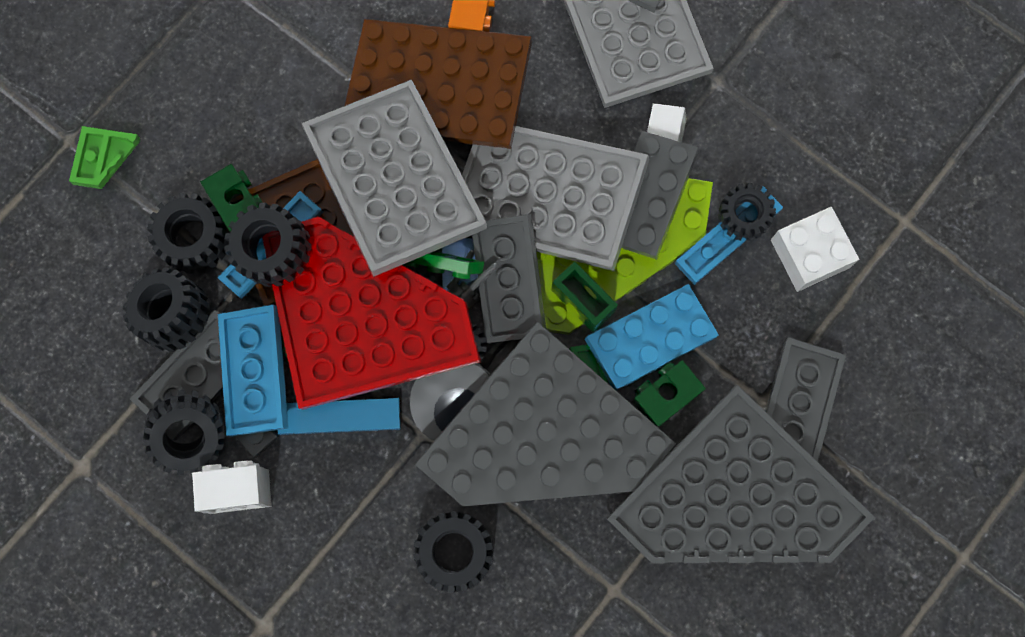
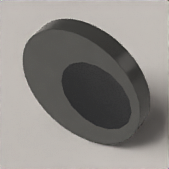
[410,363,490,441]

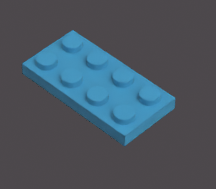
[585,284,719,391]
[218,305,288,436]

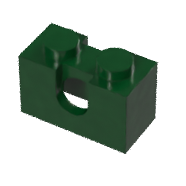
[200,164,263,232]
[551,261,618,333]
[632,360,706,427]

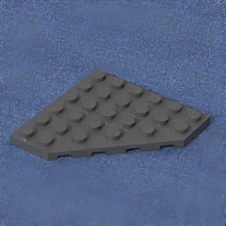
[414,322,676,506]
[607,385,875,564]

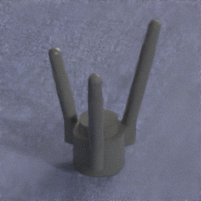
[446,250,498,309]

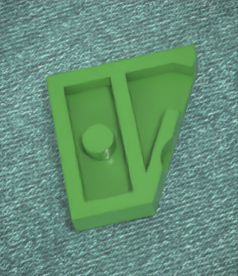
[69,126,140,189]

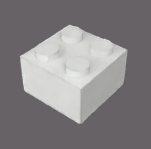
[771,207,860,292]
[192,461,272,514]

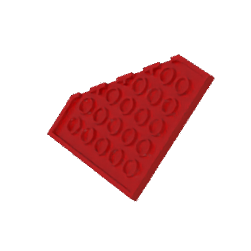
[262,217,481,410]

